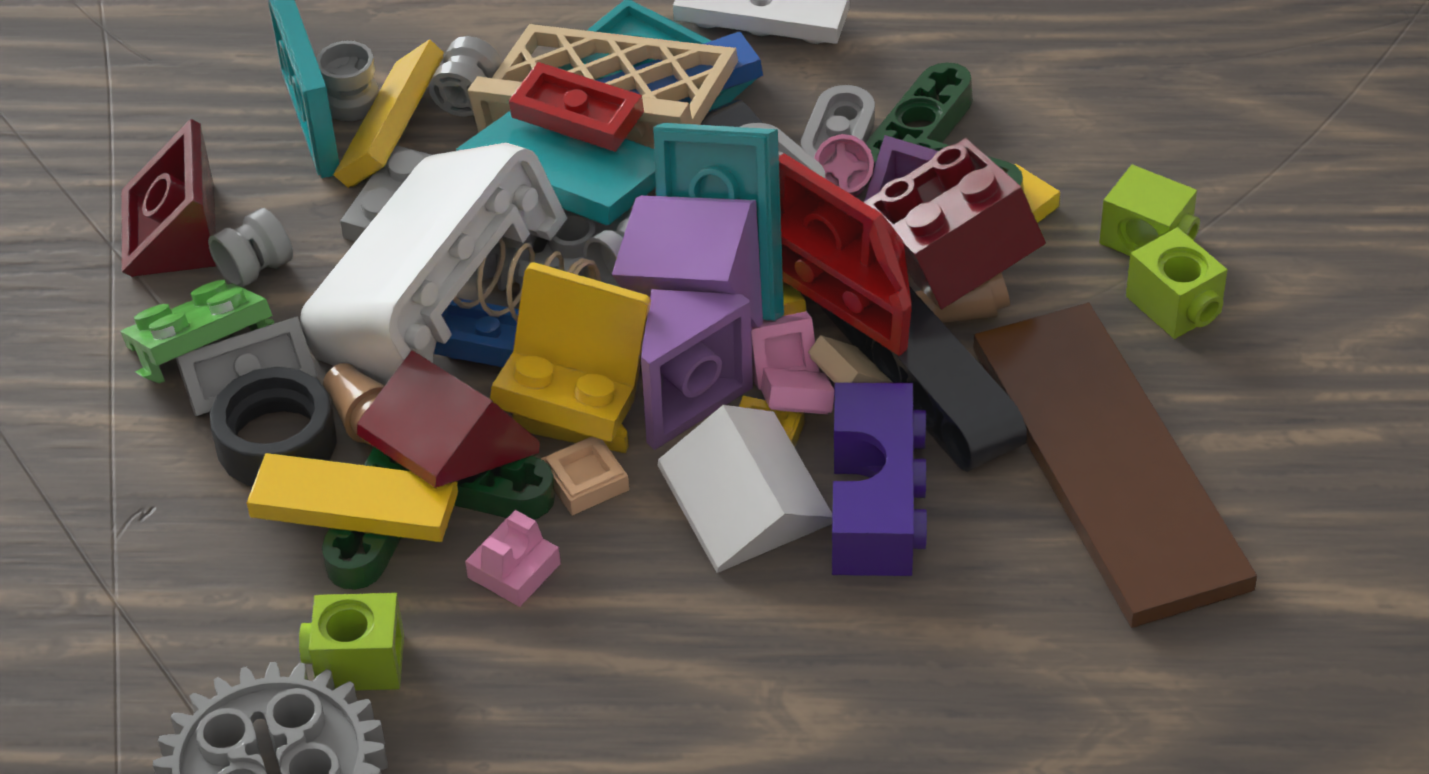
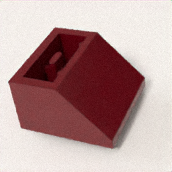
[864,138,1046,310]

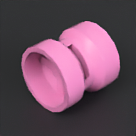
[814,134,874,197]

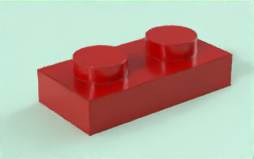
[508,62,644,152]

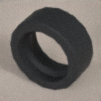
[210,367,337,486]

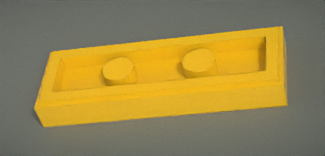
[333,39,444,188]
[246,453,458,542]

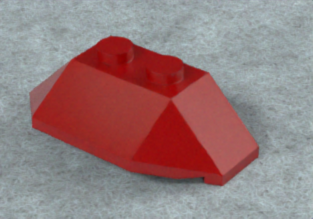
[779,153,912,356]

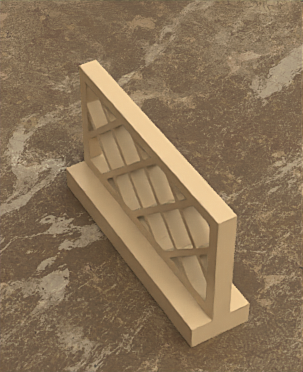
[467,24,738,149]

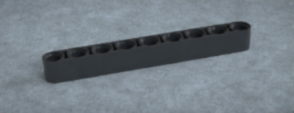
[700,99,1027,472]

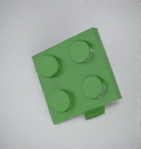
[120,280,274,384]

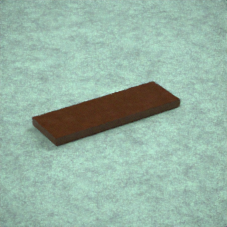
[973,302,1257,628]

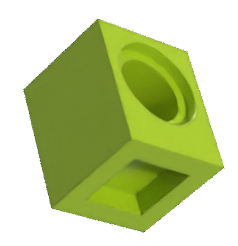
[1099,164,1200,256]
[1126,227,1228,339]
[299,593,404,690]

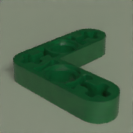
[866,62,1024,191]
[322,447,555,590]

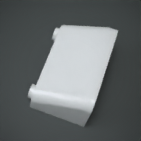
[300,143,568,385]

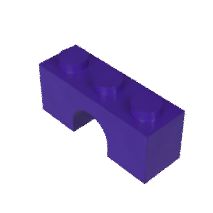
[832,382,927,576]

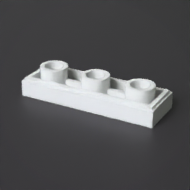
[673,0,850,44]

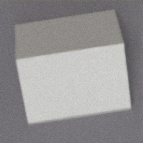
[657,405,832,573]

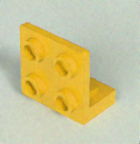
[490,262,651,442]

